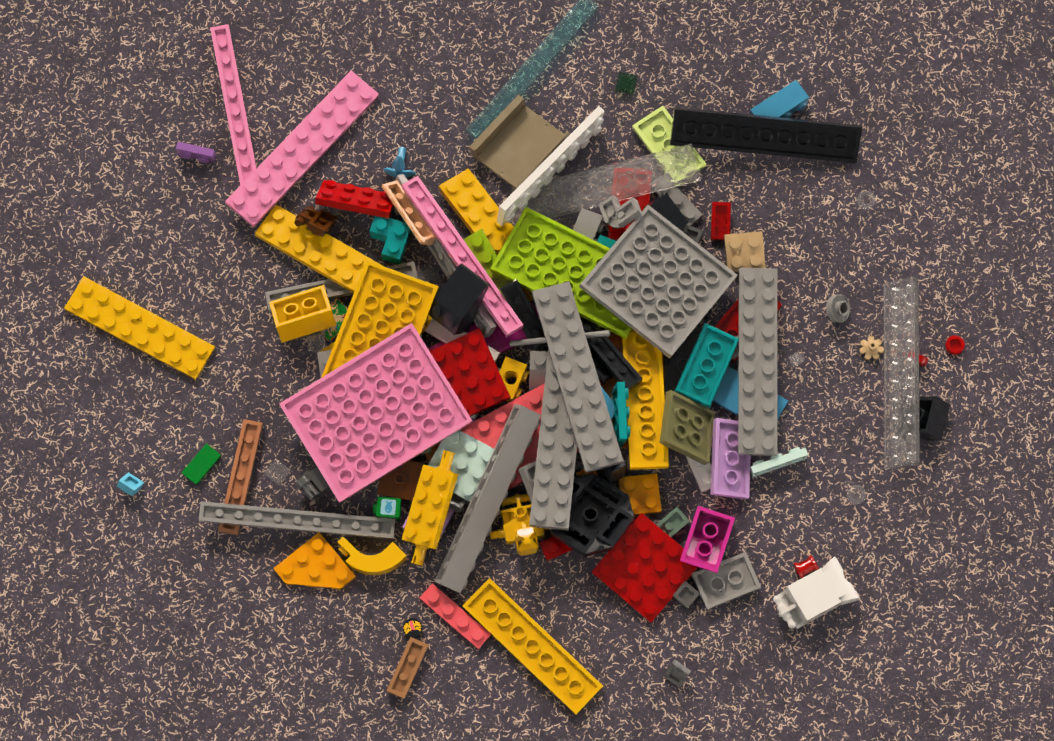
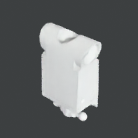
[773,557,860,629]

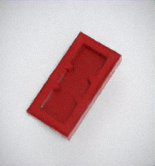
[710,202,731,240]

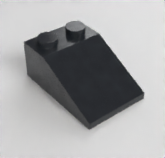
[429,263,490,335]

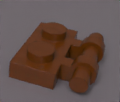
[294,206,338,237]

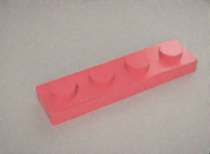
[420,583,491,650]

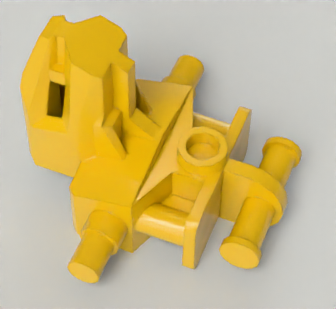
[490,494,547,556]

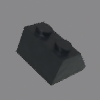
[898,396,950,441]

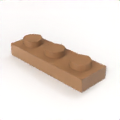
[386,637,429,700]

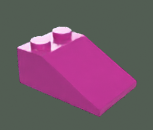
[680,506,735,573]

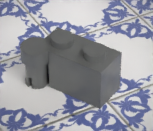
[295,467,331,501]

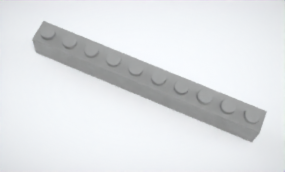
[434,404,541,593]

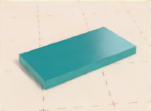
[674,323,739,408]

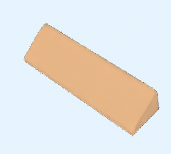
[381,180,436,246]

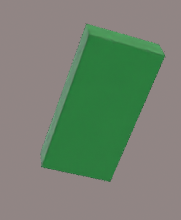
[181,443,222,486]

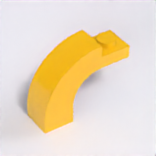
[338,537,407,575]

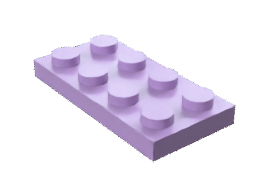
[710,418,751,499]

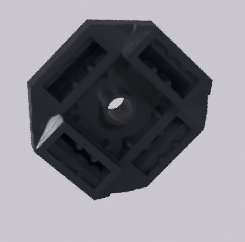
[551,474,634,557]

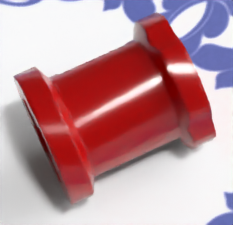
[793,555,819,579]

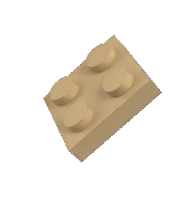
[724,231,766,272]

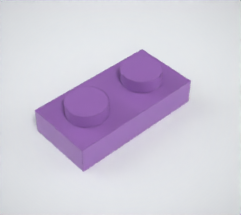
[176,142,216,163]

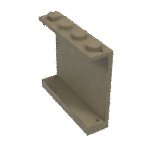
[469,94,570,189]

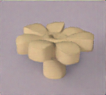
[859,336,884,360]

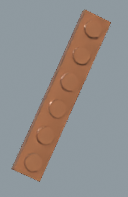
[218,419,263,536]

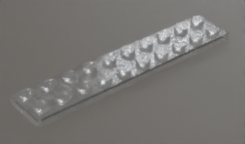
[509,144,701,222]
[884,276,920,470]

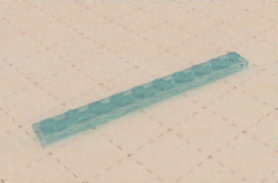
[466,0,598,139]

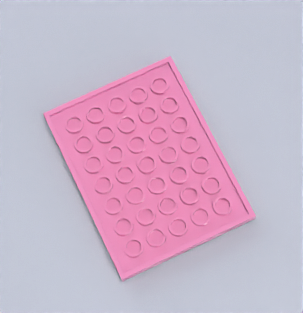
[279,323,473,503]

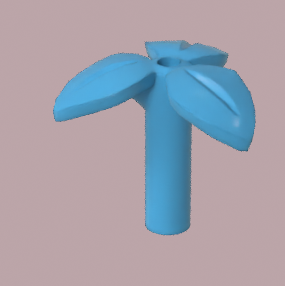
[383,147,416,178]

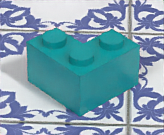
[370,216,412,265]

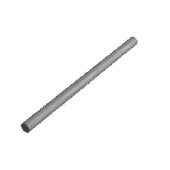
[510,330,611,347]

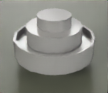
[826,295,850,323]

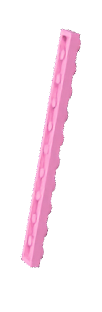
[210,24,257,185]
[401,176,523,337]

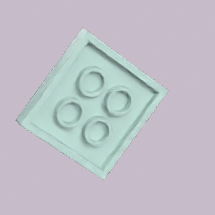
[428,430,494,502]

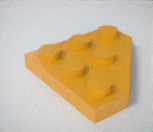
[273,533,356,589]

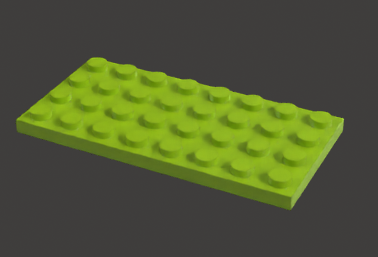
[490,207,632,339]

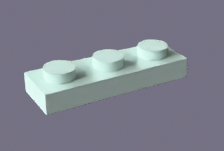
[750,447,808,478]

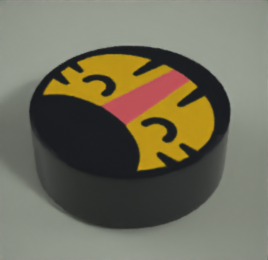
[403,618,423,638]

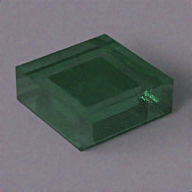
[615,72,637,95]

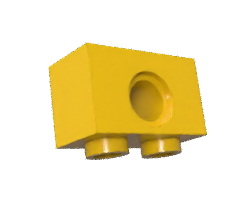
[499,357,529,402]

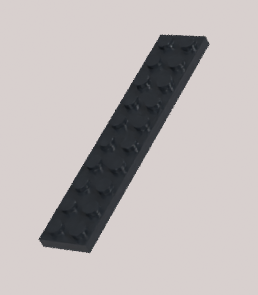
[670,107,862,163]

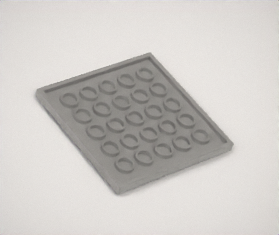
[579,205,738,358]

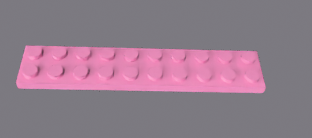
[225,71,379,228]

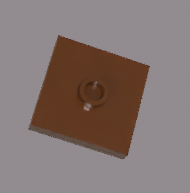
[377,461,423,501]

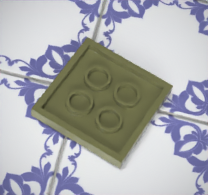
[660,390,715,465]

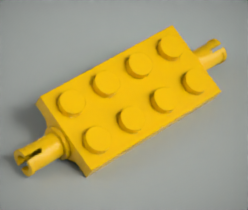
[402,450,458,566]

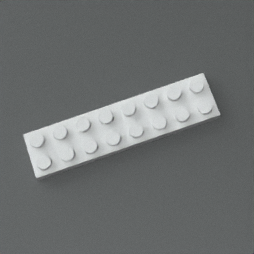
[497,106,604,227]

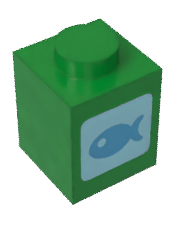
[373,497,402,521]

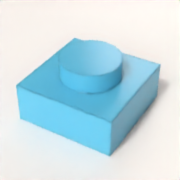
[117,472,144,496]

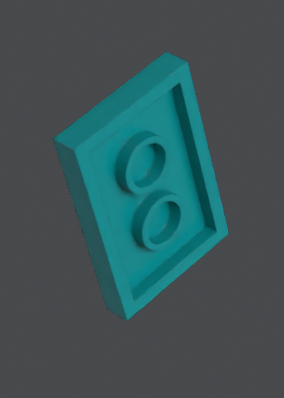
[611,382,630,448]

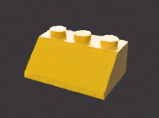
[269,285,337,343]

